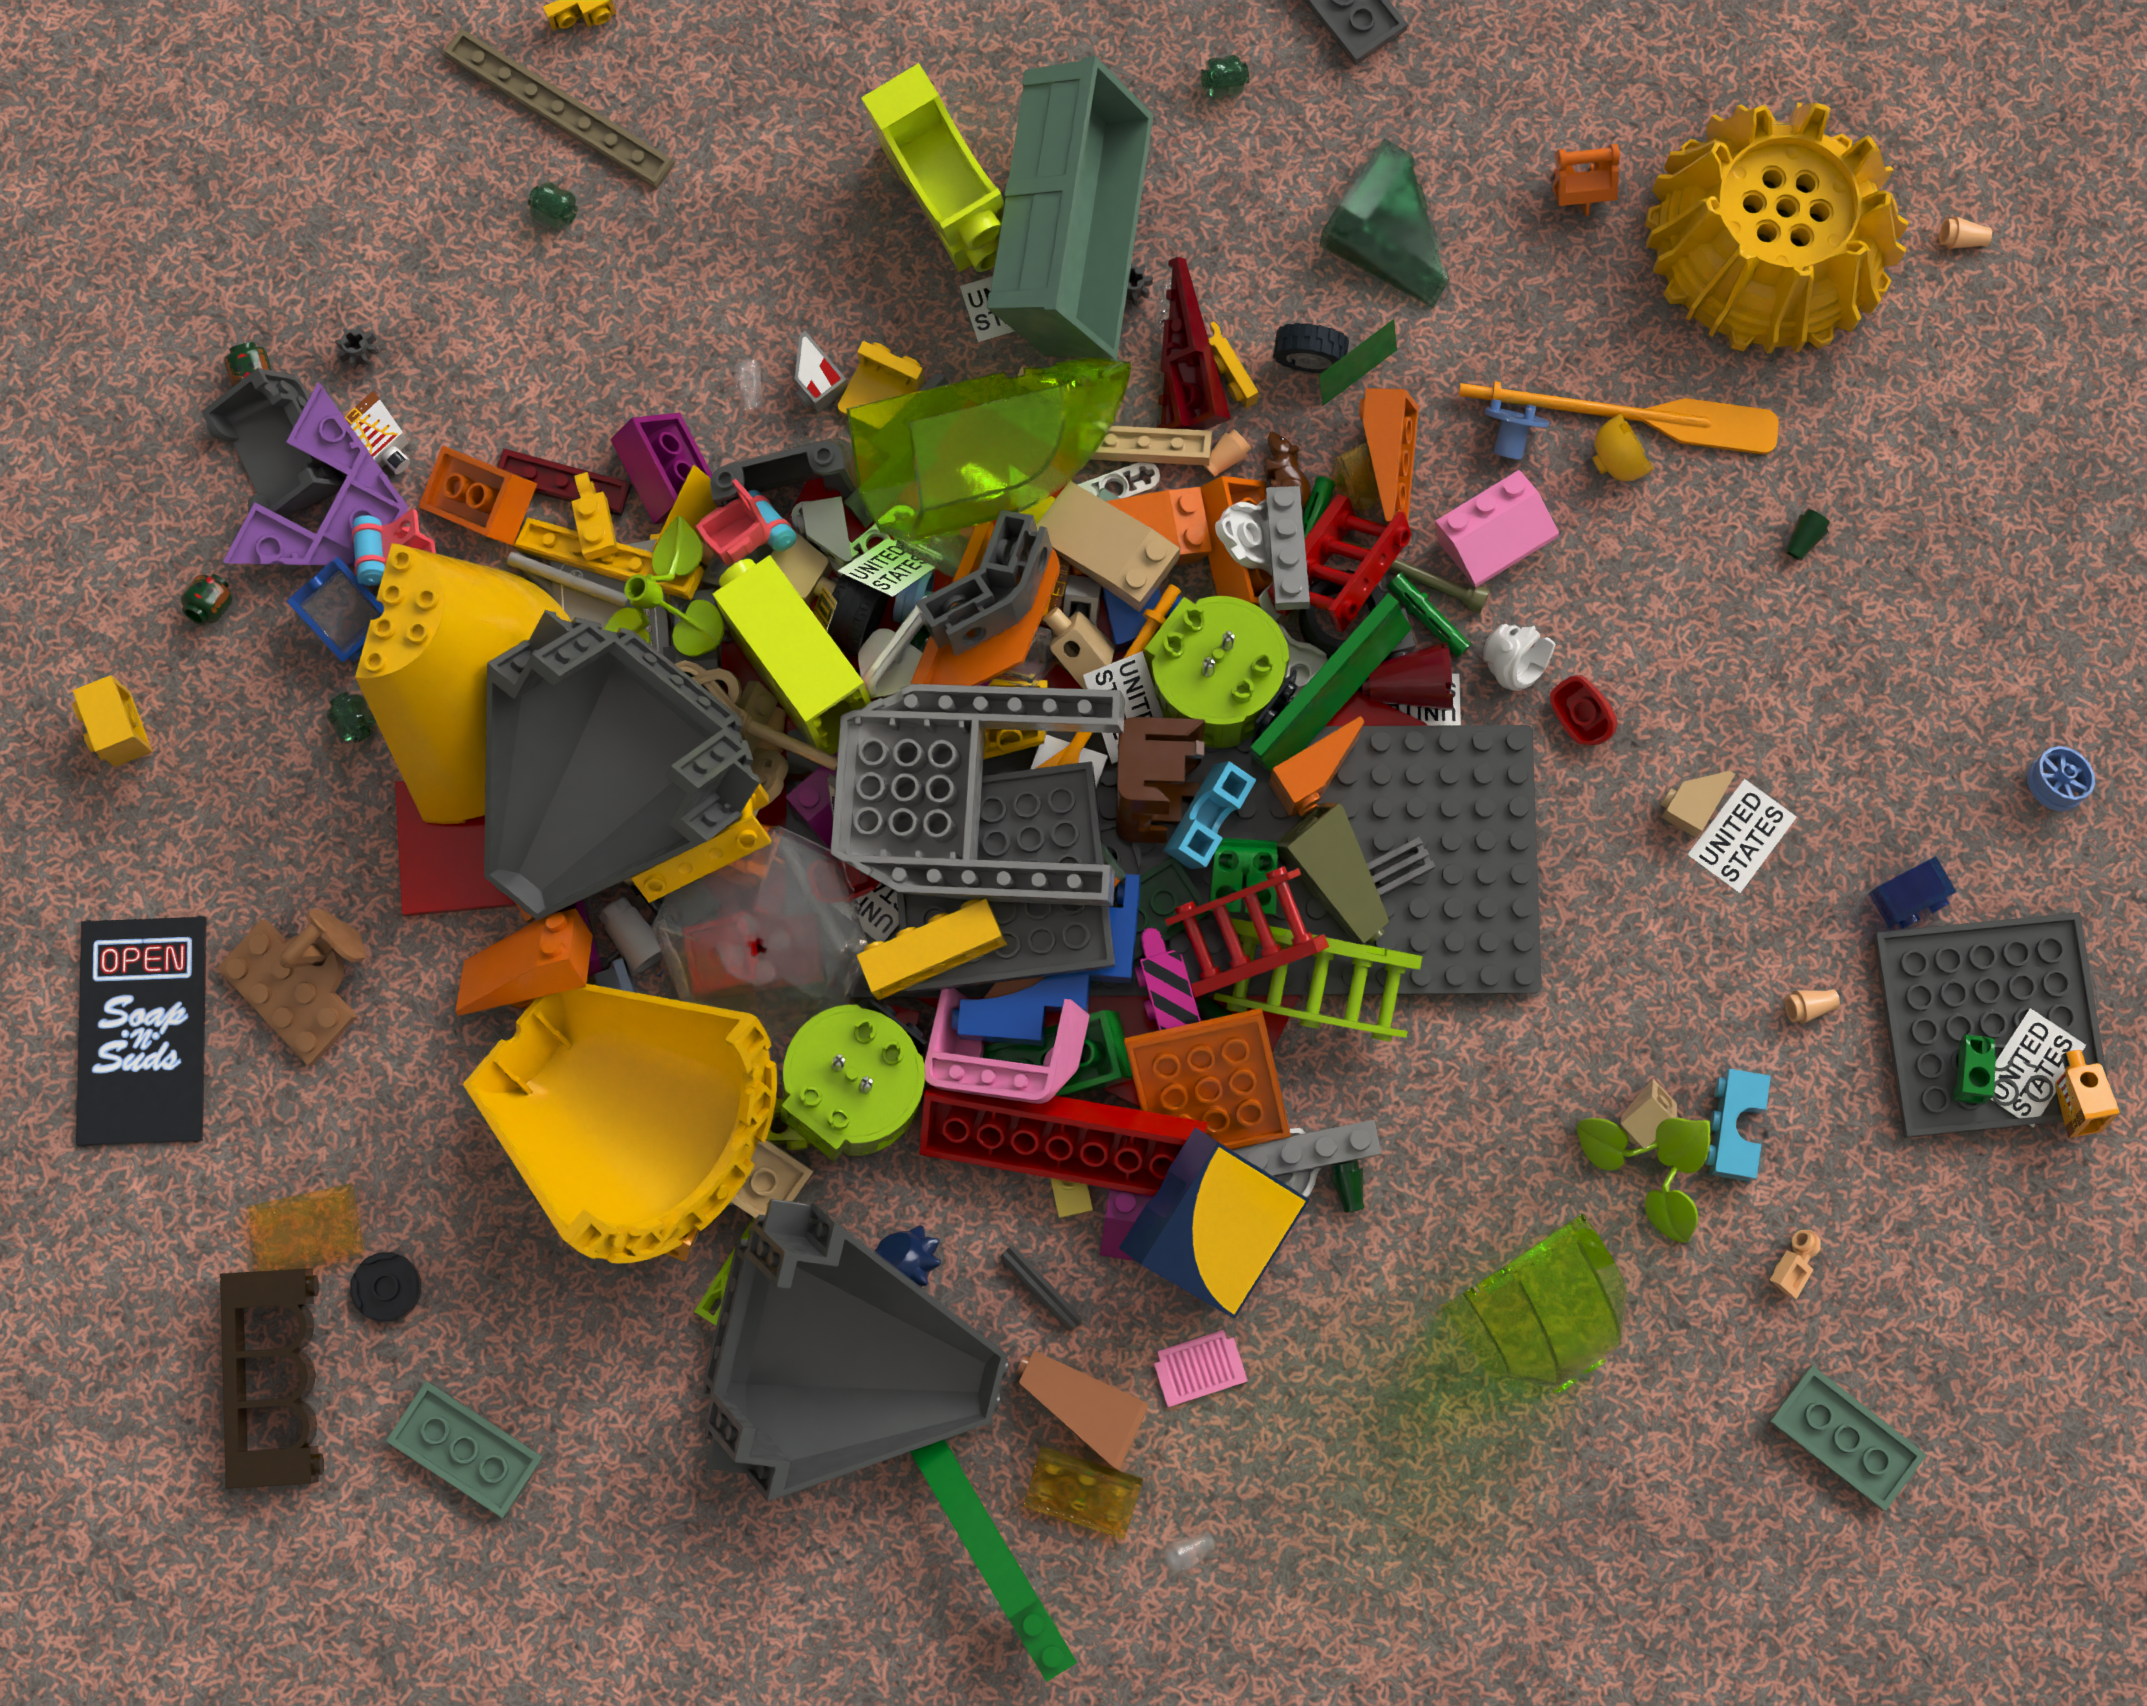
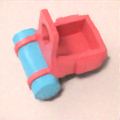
[695,478,797,566]
[351,508,436,586]

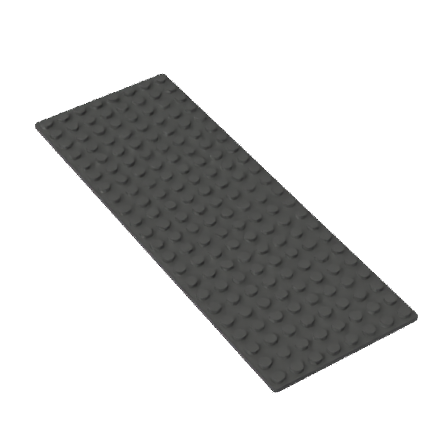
[784,725,1542,999]

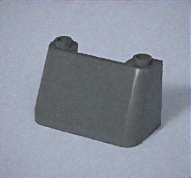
[202,368,347,518]
[710,438,860,507]

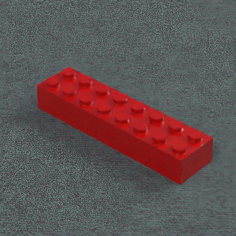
[919,1084,1208,1196]

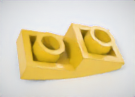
[543,0,616,31]

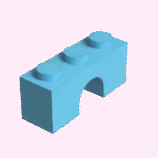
[1164,761,1256,869]
[1705,1069,1771,1182]

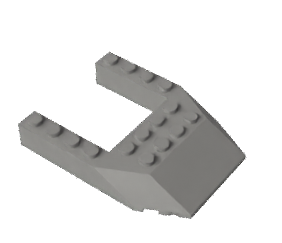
[831,684,1125,906]

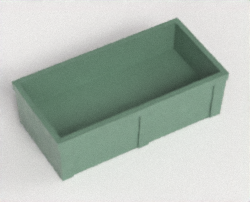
[987,56,1154,361]

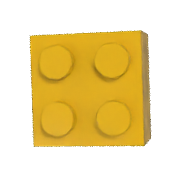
[72,675,153,767]

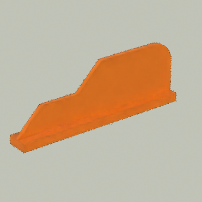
[910,518,1060,686]

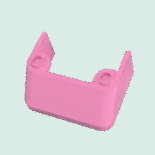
[924,988,1090,1104]

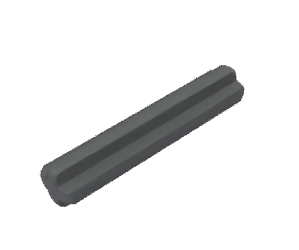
[1000,1246,1082,1331]

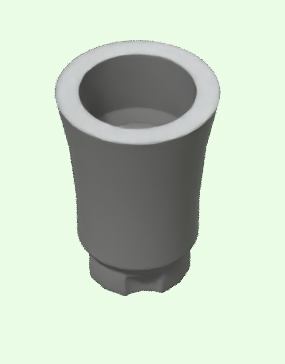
[598,897,671,976]

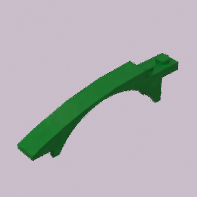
[910,1439,1077,1682]

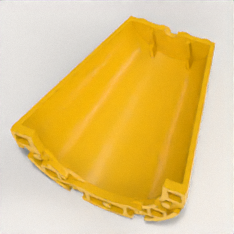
[355,543,572,824]
[463,984,777,1264]

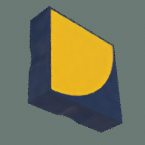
[1119,1127,1310,1319]

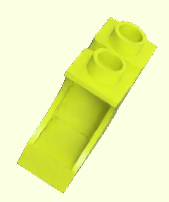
[861,63,1005,272]

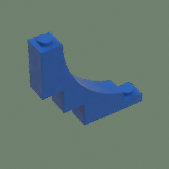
[952,874,1141,1046]

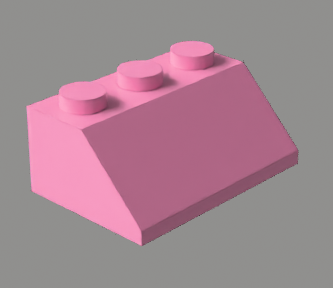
[1435,470,1560,588]

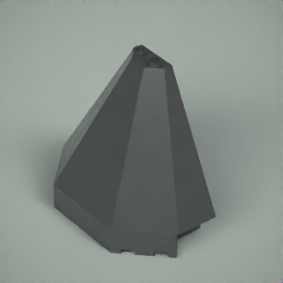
[484,610,760,920]
[703,1199,1009,1502]

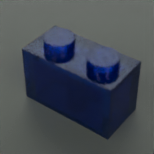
[1869,856,1957,929]

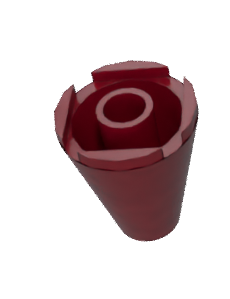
[1362,643,1453,711]

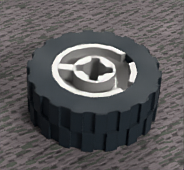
[1273,323,1349,374]

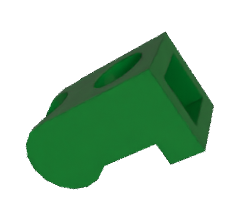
[1953,1034,1996,1104]

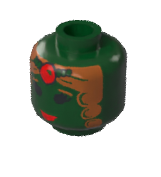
[224,342,272,387]
[181,574,232,625]

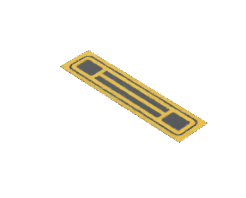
[813,584,837,631]

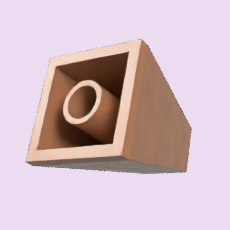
[1016,1351,1150,1471]

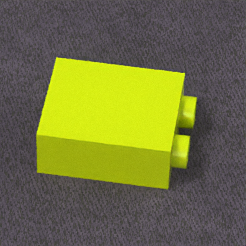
[712,555,871,755]

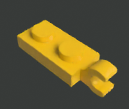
[1208,321,1259,409]
[571,472,619,562]

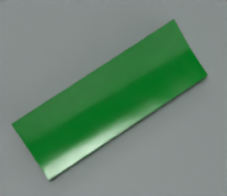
[1250,593,1412,774]

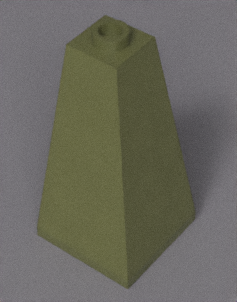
[1277,803,1390,944]

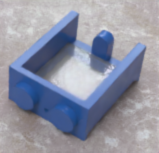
[286,556,384,662]

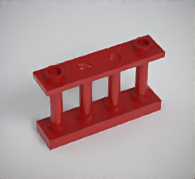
[1267,494,1412,633]
[1165,866,1329,998]

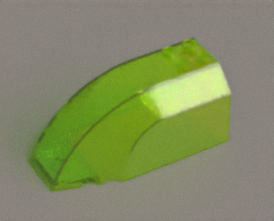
[846,356,1131,545]
[1442,1213,1627,1394]

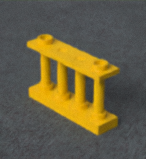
[631,783,771,903]

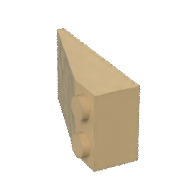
[1036,481,1180,612]

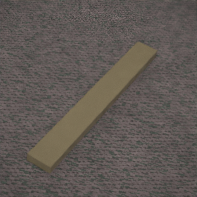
[443,28,675,190]

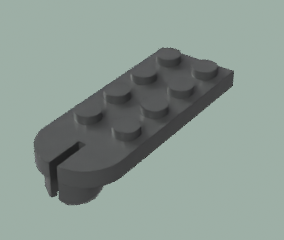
[1304,0,1408,65]

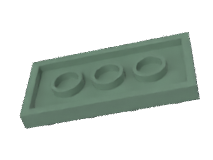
[1768,1365,1927,1511]
[386,1381,545,1518]

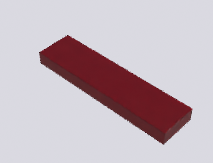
[497,448,632,516]

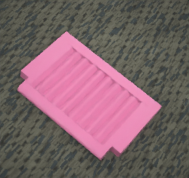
[1154,1330,1248,1407]

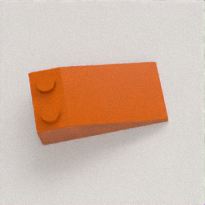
[1359,388,1419,524]
[1072,487,1212,575]
[455,908,593,1016]

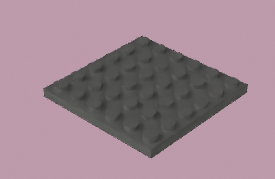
[896,761,1116,994]
[1873,912,2108,1138]

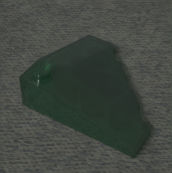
[1319,139,1450,308]

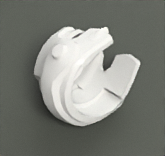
[1483,624,1556,691]

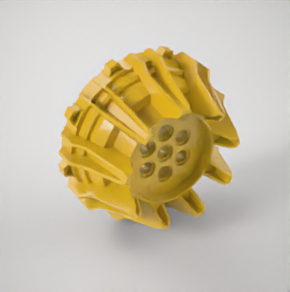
[1645,102,1908,354]

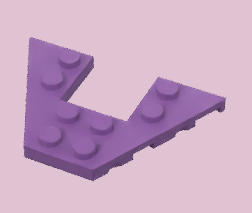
[223,383,408,566]

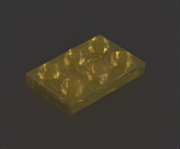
[248,1183,366,1271]
[1023,1446,1143,1539]

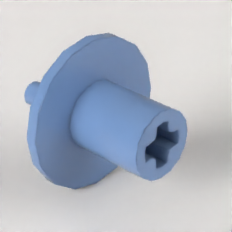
[1484,399,1550,459]

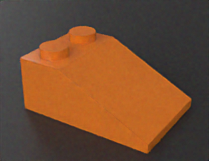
[418,445,537,546]
[1269,716,1365,818]

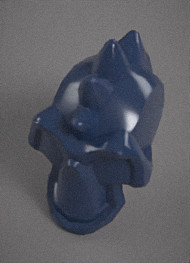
[875,1225,941,1287]

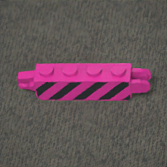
[1134,927,1200,1031]

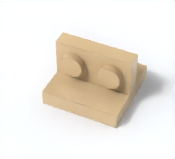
[731,1139,813,1218]

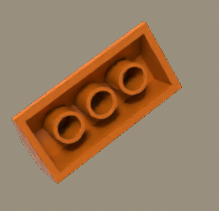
[1200,476,1273,608]

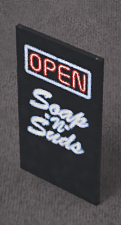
[76,916,207,1147]

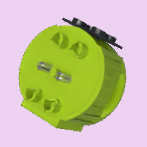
[1144,596,1298,748]
[780,998,926,1163]

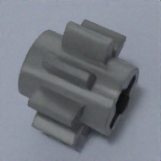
[1126,263,1153,306]
[335,325,379,369]

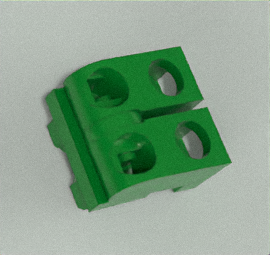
[1209,838,1277,914]

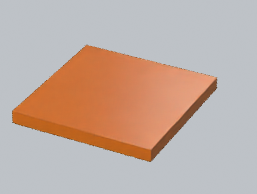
[1124,1008,1291,1150]

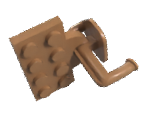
[217,909,367,1066]

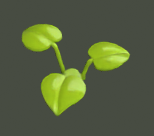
[604,515,724,657]
[1576,1118,1710,1243]

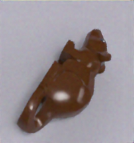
[1264,431,1310,509]

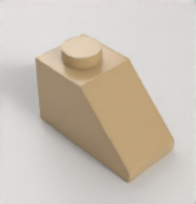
[1661,771,1735,838]
[1621,1079,1677,1149]

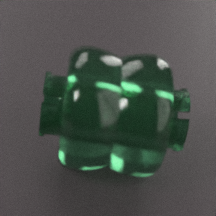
[1200,54,1249,99]
[528,181,578,229]
[326,692,376,743]

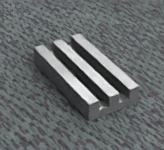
[1367,837,1436,897]

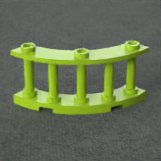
[1214,918,1423,1042]

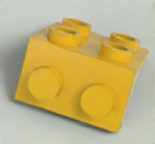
[838,341,925,430]

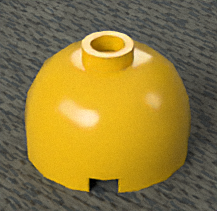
[1592,413,1655,482]

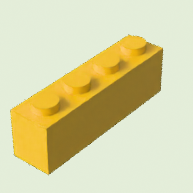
[857,898,1007,1001]

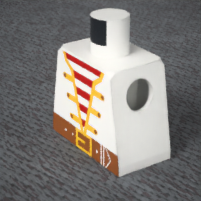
[345,391,410,474]

